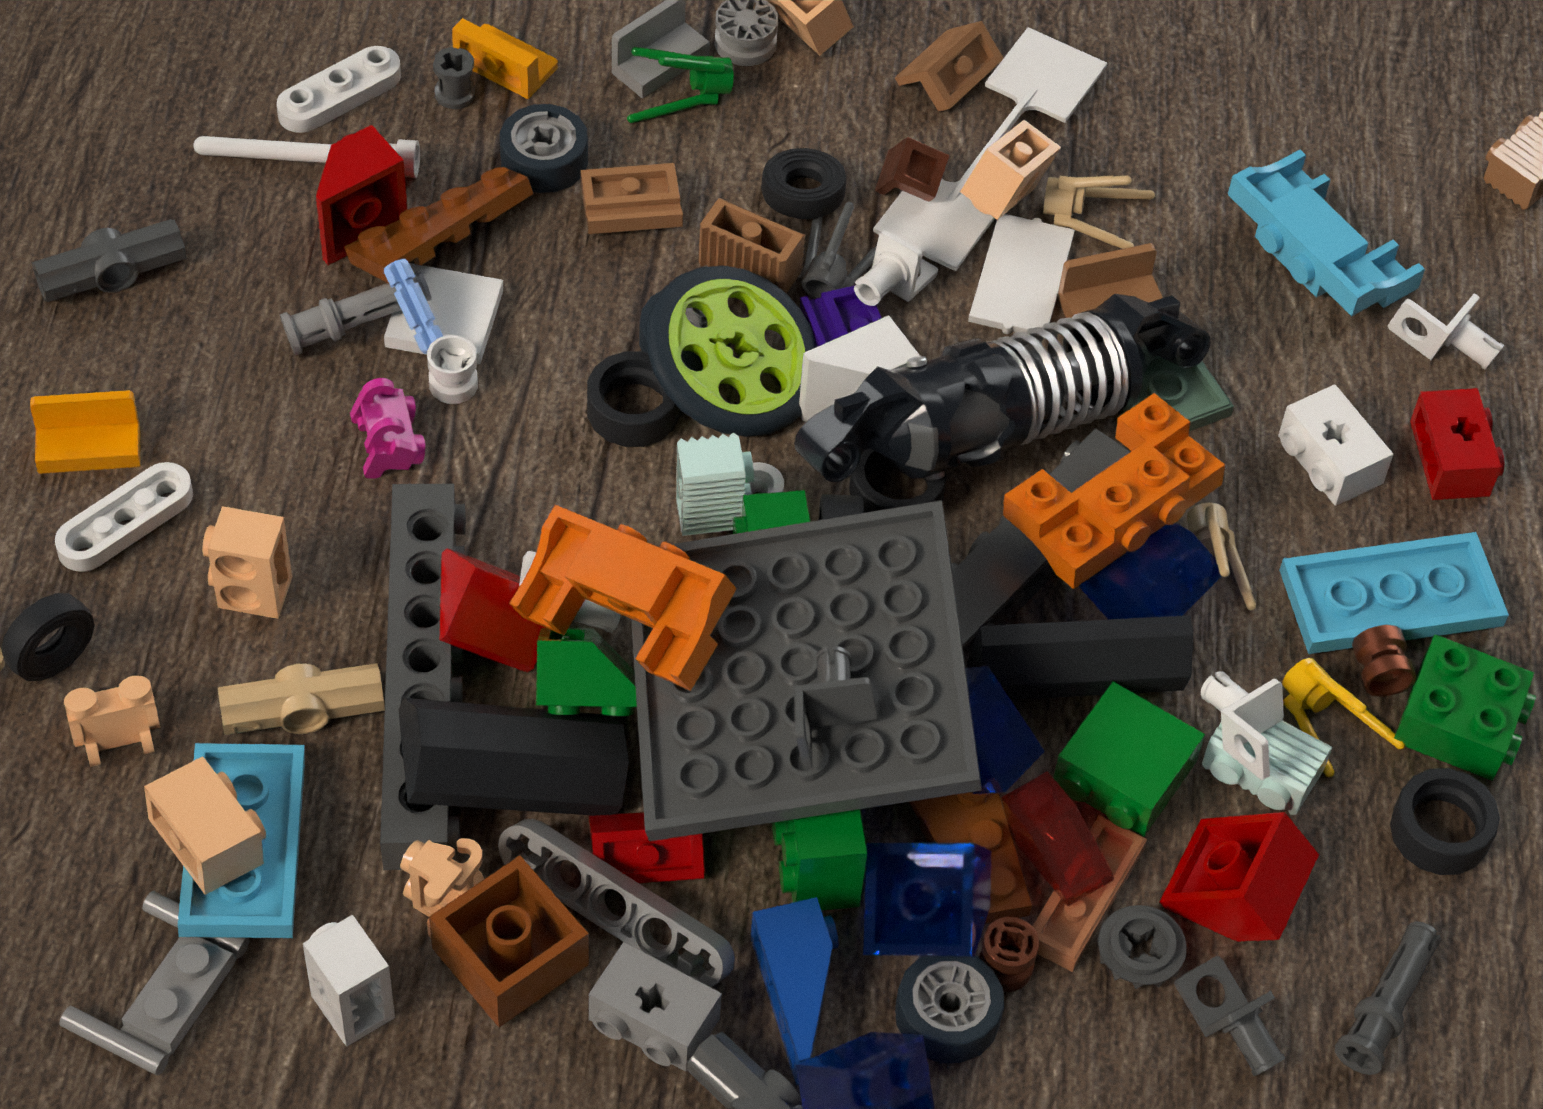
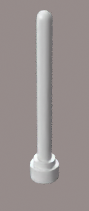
[194,136,420,178]

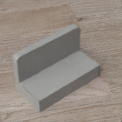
[612,0,710,98]

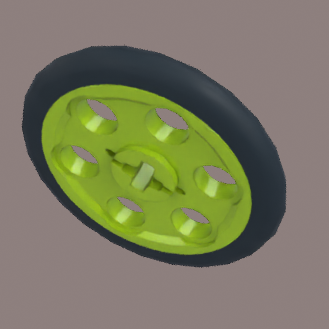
[647,265,817,437]

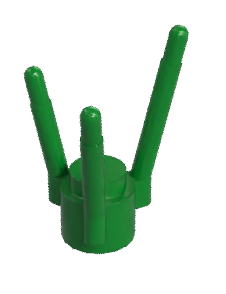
[627,47,734,123]

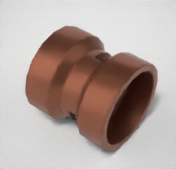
[1352,625,1417,697]
[979,917,1039,992]

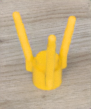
[1282,657,1405,778]

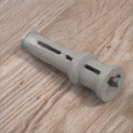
[280,270,432,356]

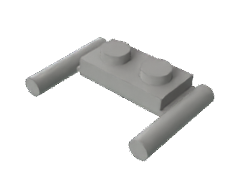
[59,891,249,1076]

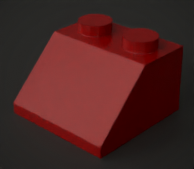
[316,125,408,265]
[1159,812,1319,942]

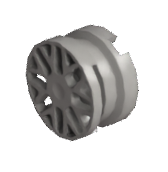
[714,0,778,66]

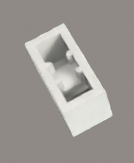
[1278,384,1394,506]
[303,915,395,1047]

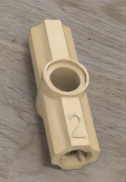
[218,663,385,735]

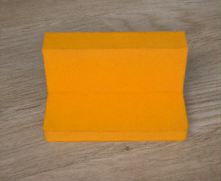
[452,18,558,99]
[30,390,140,474]

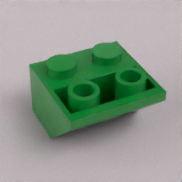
[536,628,637,716]

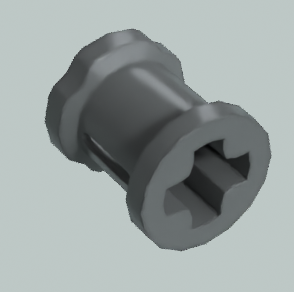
[433,47,476,109]

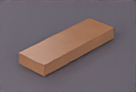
[1032,815,1147,972]

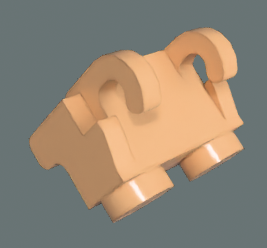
[64,676,160,767]
[400,838,484,938]

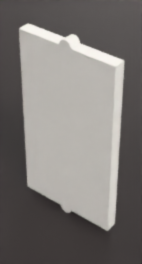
[968,214,1075,339]

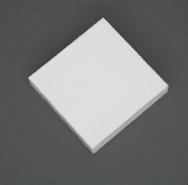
[384,263,503,364]

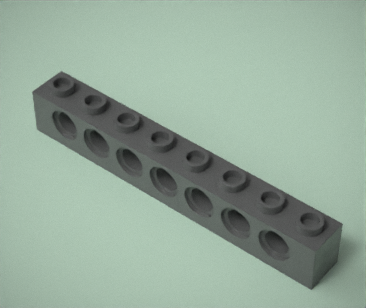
[380,484,466,870]

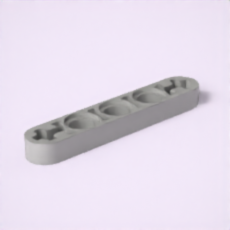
[498,819,735,987]

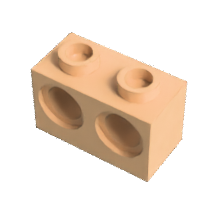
[202,506,292,619]

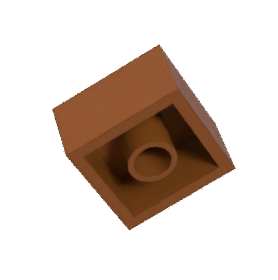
[429,855,589,1028]

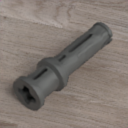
[1335,921,1441,1075]

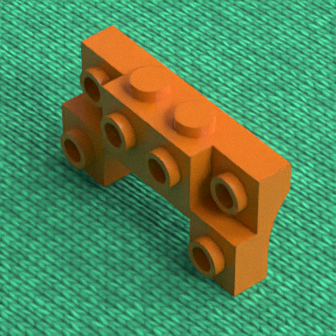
[1003,393,1225,589]
[509,505,737,691]

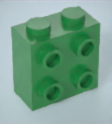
[1394,634,1536,781]
[1052,682,1205,837]

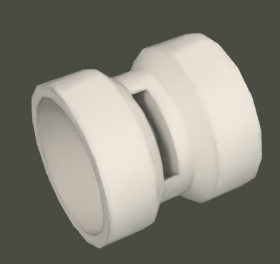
[427,335,478,404]

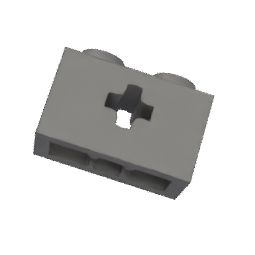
[589,942,722,1072]

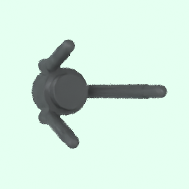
[798,202,877,299]

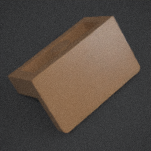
[895,21,1004,112]
[1057,243,1163,318]

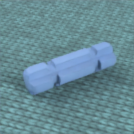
[384,259,443,354]

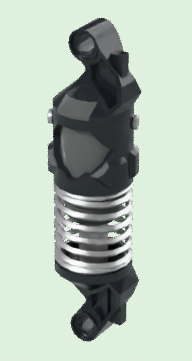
[794,294,1211,482]

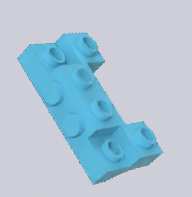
[1228,150,1425,316]

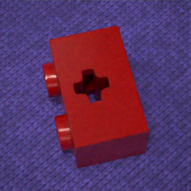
[1410,388,1505,500]

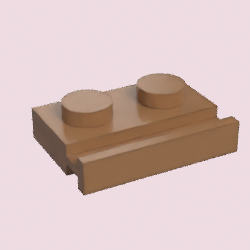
[581,163,683,234]

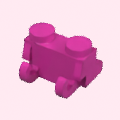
[350,378,425,479]

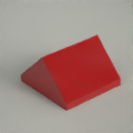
[439,548,546,673]

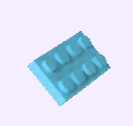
[1279,532,1509,654]
[177,743,305,938]

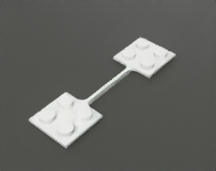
[873,27,1107,271]

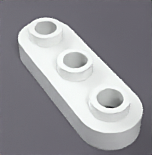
[277,46,401,133]
[55,462,193,572]

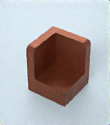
[875,137,949,202]

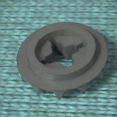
[1097,905,1186,989]

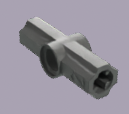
[32,219,187,302]
[687,1031,804,1109]

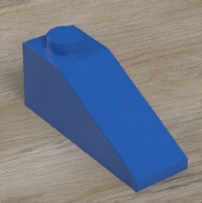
[750,897,839,1085]

